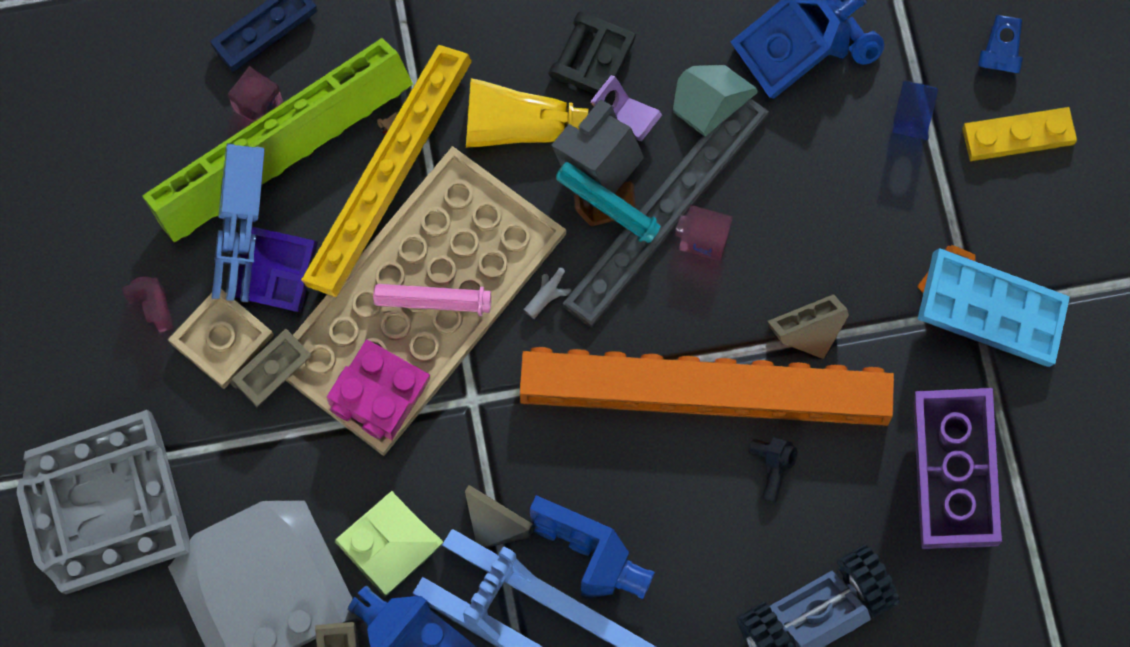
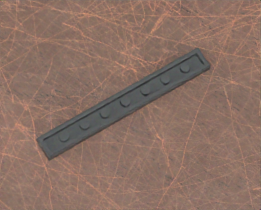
[563,99,769,328]

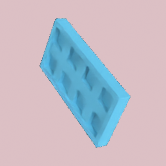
[918,248,1070,367]

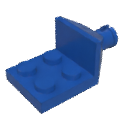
[730,0,867,99]
[530,495,655,599]
[347,586,476,647]

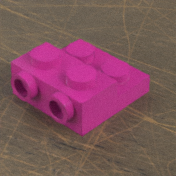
[326,339,431,441]

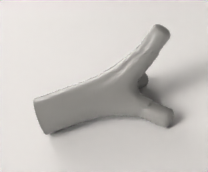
[523,268,572,319]

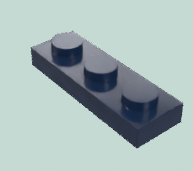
[210,0,318,72]

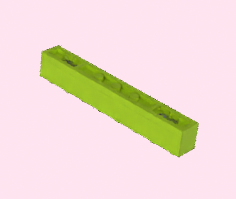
[142,38,413,243]

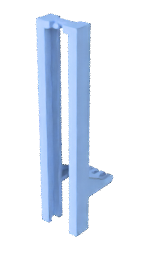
[413,529,656,647]

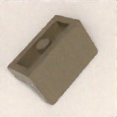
[230,329,311,407]

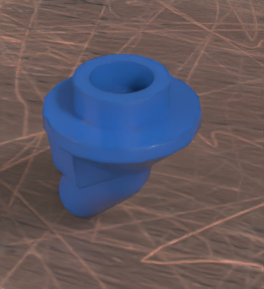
[847,16,885,65]

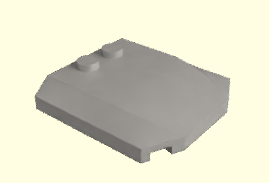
[16,410,190,594]
[168,501,362,647]

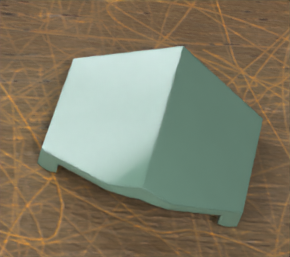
[673,65,758,137]

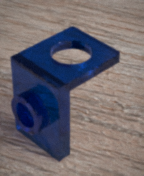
[892,80,938,140]

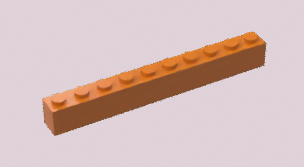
[520,347,894,426]

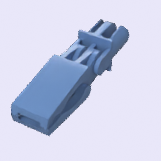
[211,143,264,302]

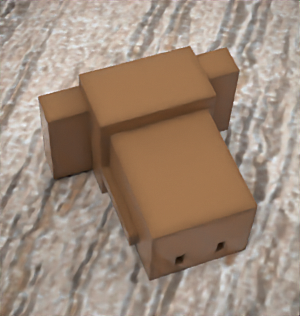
[377,112,397,133]

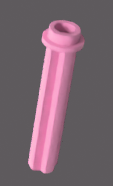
[373,284,491,316]

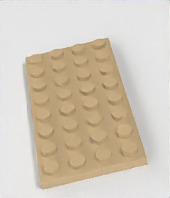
[286,146,566,456]

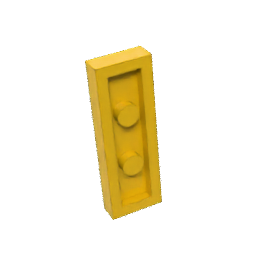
[962,107,1077,161]

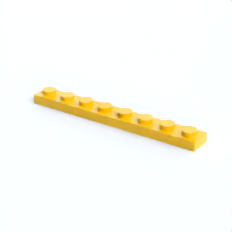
[301,45,472,297]

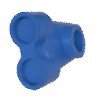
[978,15,1023,73]

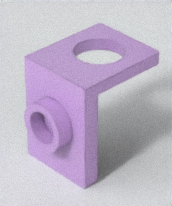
[591,75,662,141]

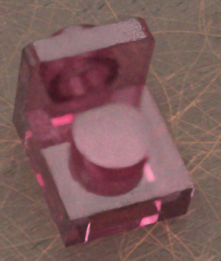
[122,277,174,332]

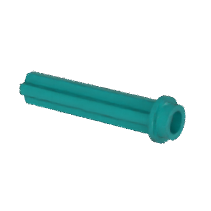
[556,162,661,244]

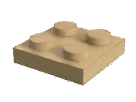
[168,289,274,389]

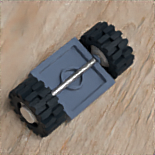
[736,544,900,647]

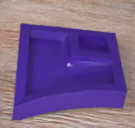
[235,227,318,313]

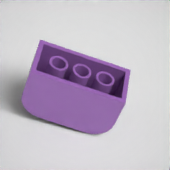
[914,388,1002,549]

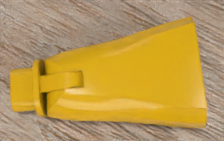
[466,79,588,148]

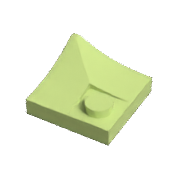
[335,491,443,598]

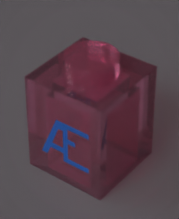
[228,66,283,123]
[675,205,733,261]

